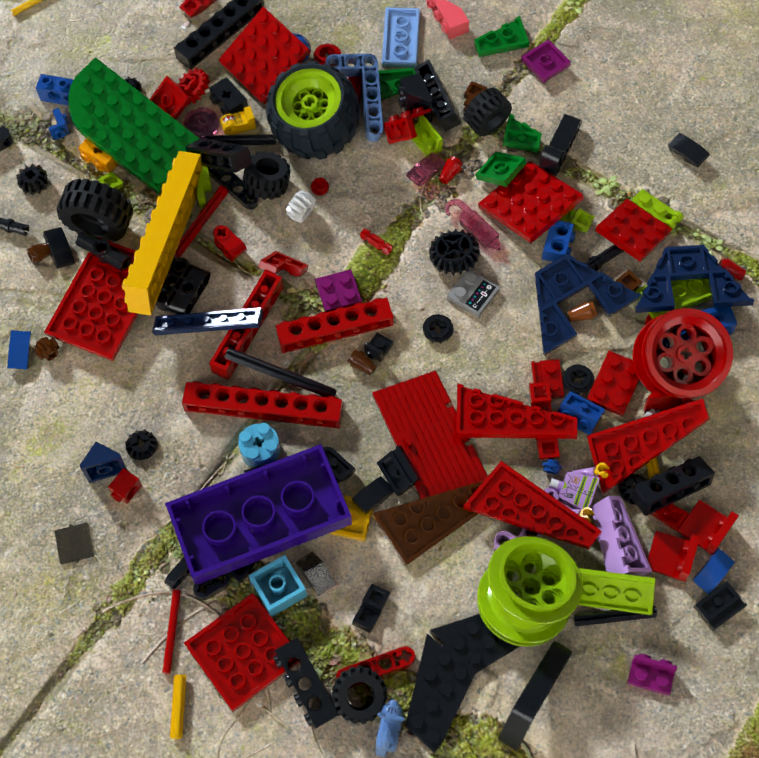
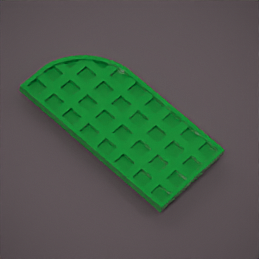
[68,57,199,195]

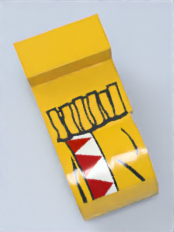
[220,106,256,135]

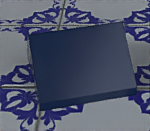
[80,442,128,483]

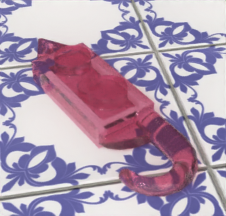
[445,199,501,251]

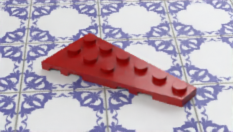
[456,383,578,439]

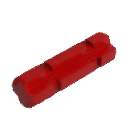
[360,228,393,255]

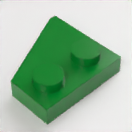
[503,114,542,152]

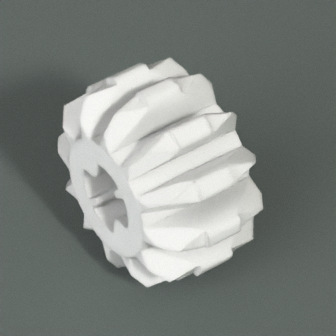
[286,190,316,223]

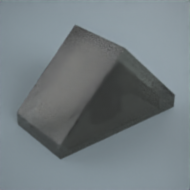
[295,551,335,597]

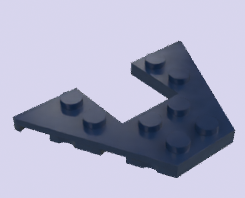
[635,245,754,313]
[534,254,642,356]

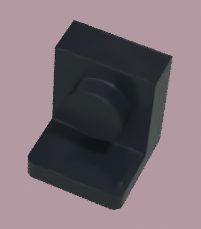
[364,332,393,362]

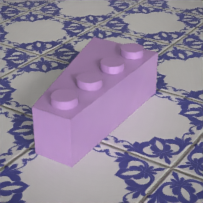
[591,496,652,576]

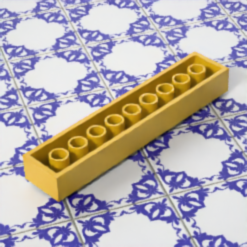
[122,151,202,316]

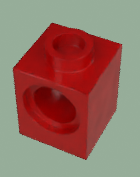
[108,468,142,504]

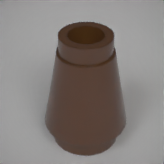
[27,243,50,263]
[347,349,377,375]

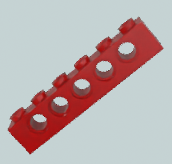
[209,270,284,380]
[275,297,393,354]

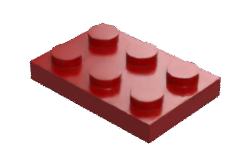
[587,350,639,417]

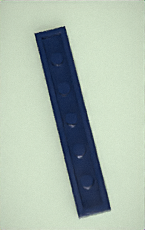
[152,308,263,335]

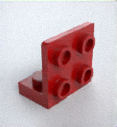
[383,107,431,144]
[678,500,739,555]
[647,531,700,582]

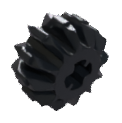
[16,163,49,195]

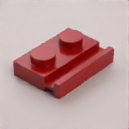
[531,359,564,399]

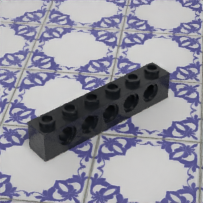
[174,0,265,69]

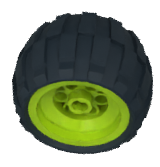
[266,61,360,160]

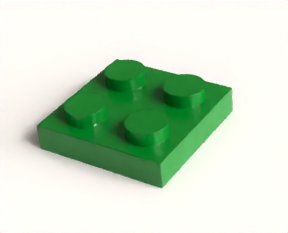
[475,151,527,187]

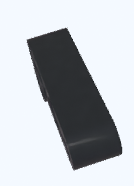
[539,114,582,176]

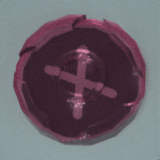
[183,107,219,139]

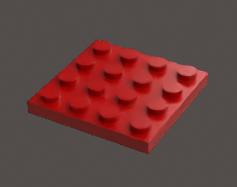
[218,6,311,105]
[478,161,584,243]
[184,593,299,712]

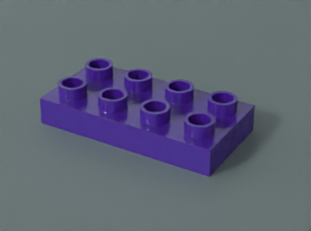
[165,444,352,585]

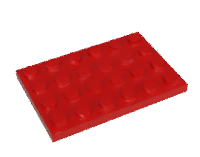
[44,237,139,361]

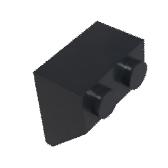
[397,73,433,123]

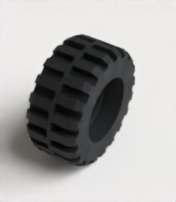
[56,179,133,242]

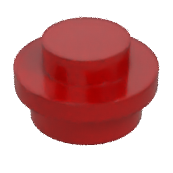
[311,178,329,195]

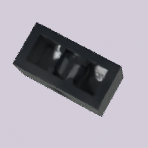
[209,77,248,115]

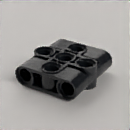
[155,257,211,314]

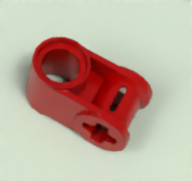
[213,225,247,261]

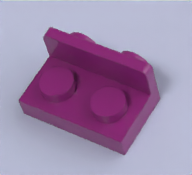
[627,653,677,696]

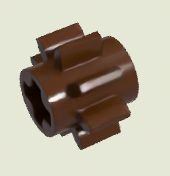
[34,337,60,361]

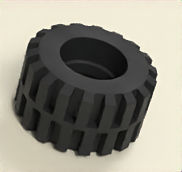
[463,87,512,137]
[243,151,291,200]
[332,666,388,724]

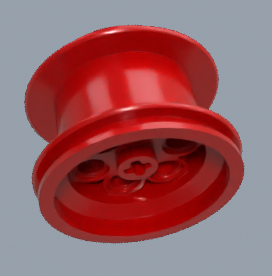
[632,308,733,399]

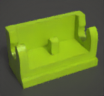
[412,115,443,159]

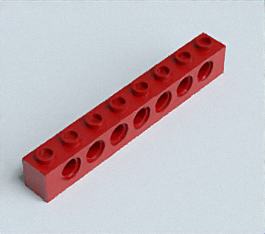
[182,381,343,429]

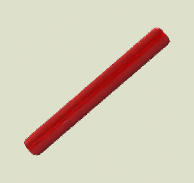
[174,185,228,258]

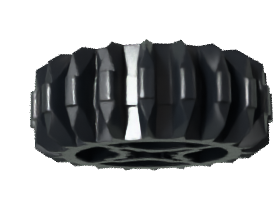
[429,228,480,276]

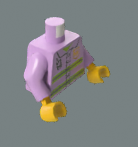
[548,463,609,522]

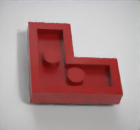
[258,251,309,277]

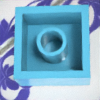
[249,555,307,617]

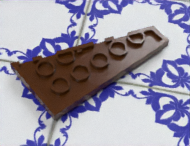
[371,481,483,565]

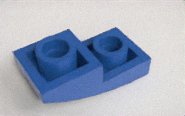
[7,330,31,370]
[692,548,735,595]

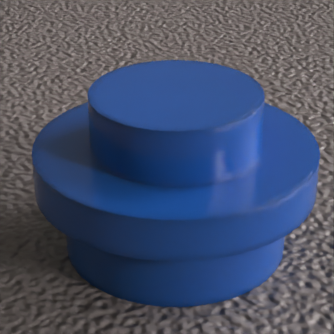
[542,459,562,475]

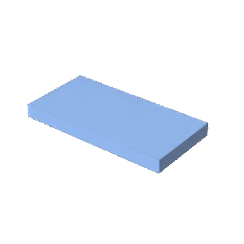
[382,7,420,68]

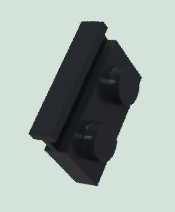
[377,446,421,496]
[694,581,747,631]

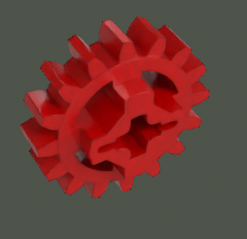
[178,68,210,105]

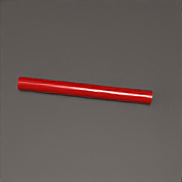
[162,589,181,674]

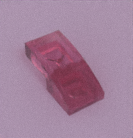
[406,152,445,186]

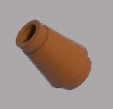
[567,301,597,322]

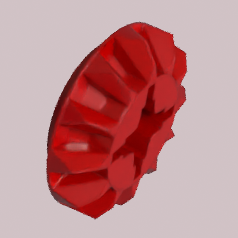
[313,44,341,66]

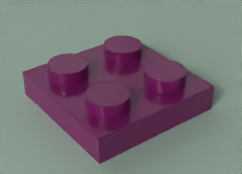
[521,39,571,83]
[315,269,362,312]

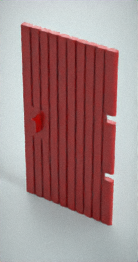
[372,371,488,499]

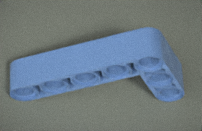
[326,53,383,142]

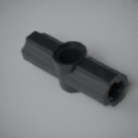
[75,230,131,272]

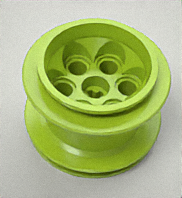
[477,536,583,647]

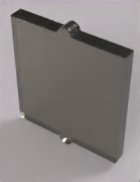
[54,522,94,565]

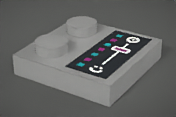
[447,269,500,318]

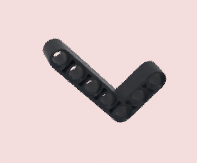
[497,640,573,751]

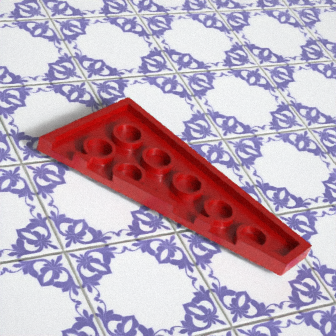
[587,398,710,494]
[463,461,602,550]

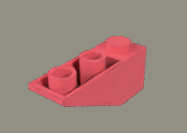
[426,0,469,39]

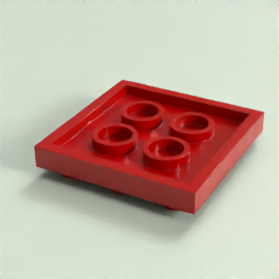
[595,199,672,262]

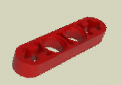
[336,646,415,689]

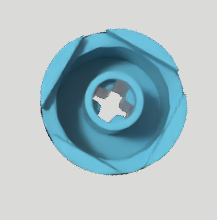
[238,423,281,467]

